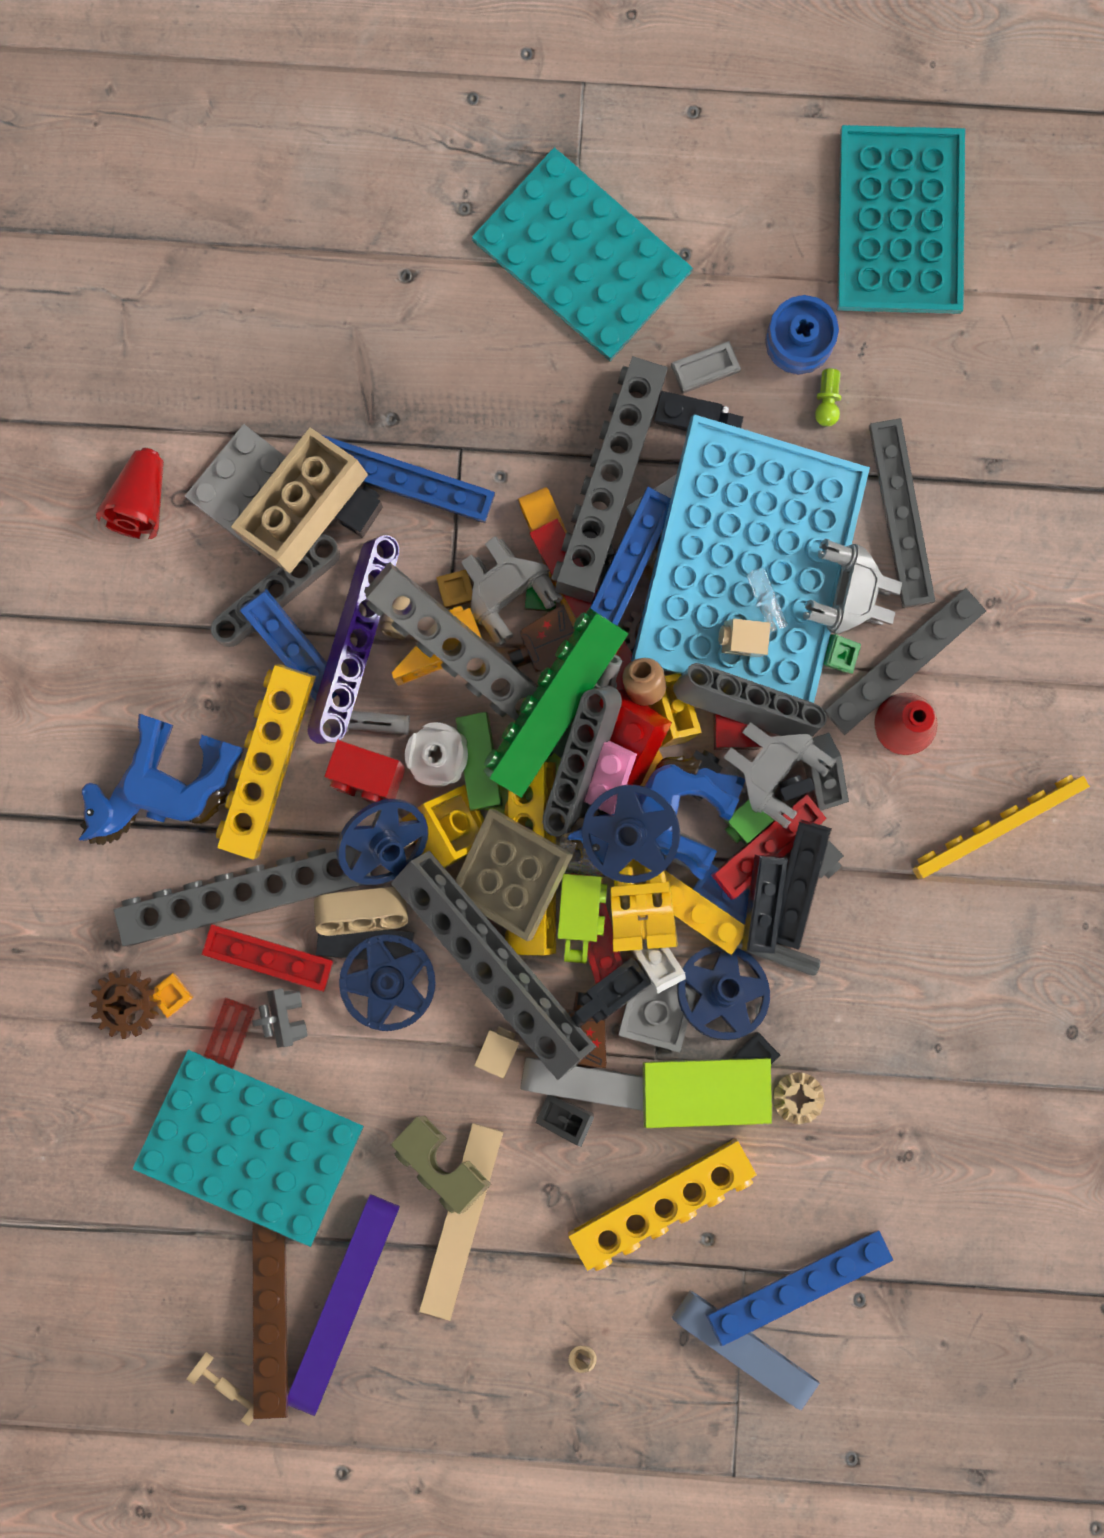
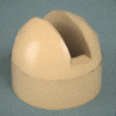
[569,1346,597,1373]

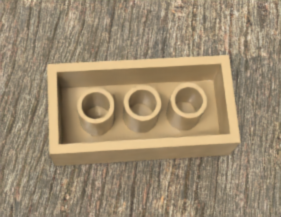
[231,427,368,574]

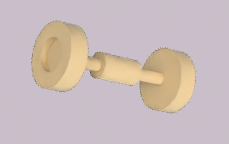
[186,1352,254,1426]

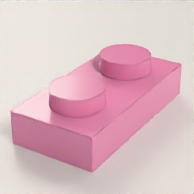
[584,741,637,815]

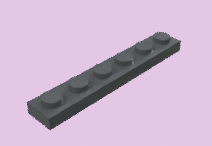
[869,418,935,608]
[825,588,986,735]

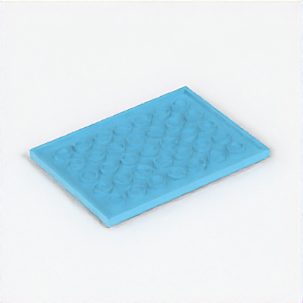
[631,414,870,703]

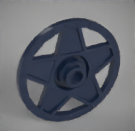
[582,784,680,883]
[336,799,428,885]
[339,935,436,1031]
[677,945,770,1040]

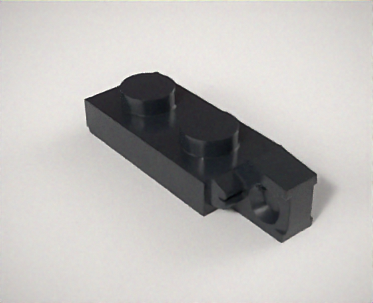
[654,391,744,431]
[571,958,652,1028]

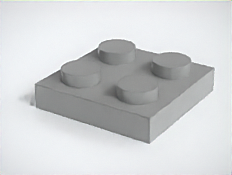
[618,984,696,1053]

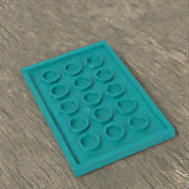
[837,125,966,314]
[472,147,693,362]
[133,1050,364,1247]

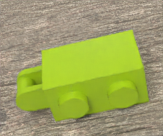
[558,874,607,963]

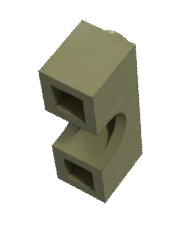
[391,1116,491,1214]

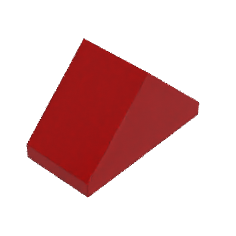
[713,713,761,750]

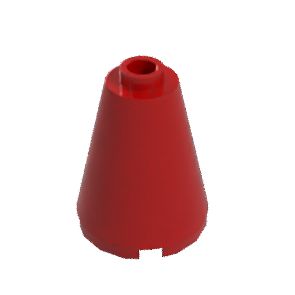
[96,448,164,539]
[874,692,938,755]

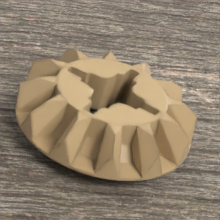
[773,1072,825,1124]

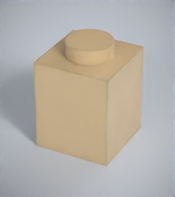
[718,618,771,657]
[474,1026,520,1079]

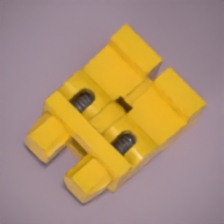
[611,867,678,952]

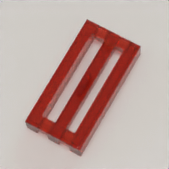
[203,997,257,1069]

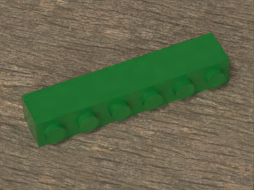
[484,608,629,798]

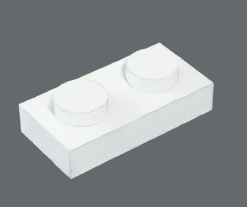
[631,939,686,993]

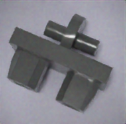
[252,988,308,1048]

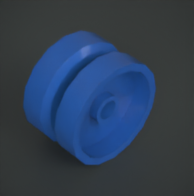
[765,295,839,375]

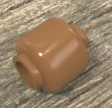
[622,658,667,706]

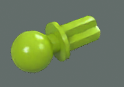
[815,368,842,427]

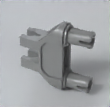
[461,536,563,646]
[803,539,903,634]
[724,722,836,828]

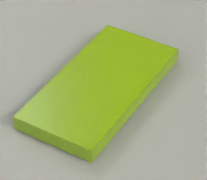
[643,1058,772,1128]

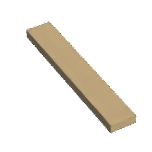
[419,1123,504,1321]

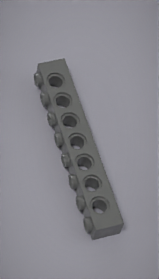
[552,356,668,603]
[364,562,575,759]
[113,844,373,946]
[391,851,596,1080]

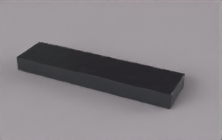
[776,819,832,950]

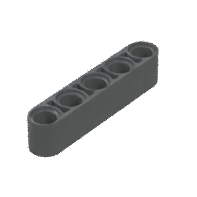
[211,534,340,647]
[673,663,827,737]
[542,686,622,837]

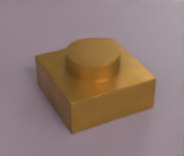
[436,569,473,609]

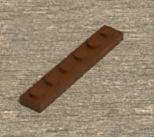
[252,1222,288,1419]

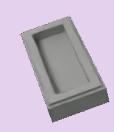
[671,341,741,394]

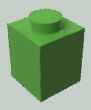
[724,799,774,845]

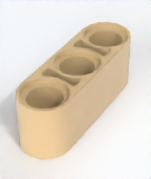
[314,887,408,936]

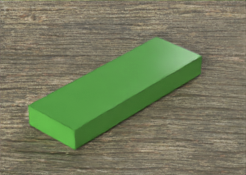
[456,712,503,811]

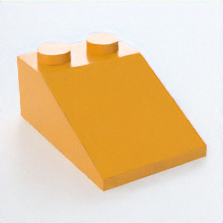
[391,606,482,686]

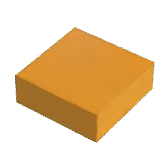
[153,973,194,1018]

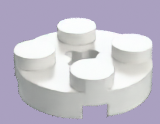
[405,722,468,787]

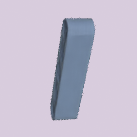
[671,1290,820,1411]

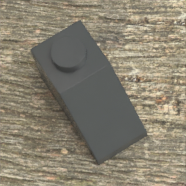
[802,733,849,811]

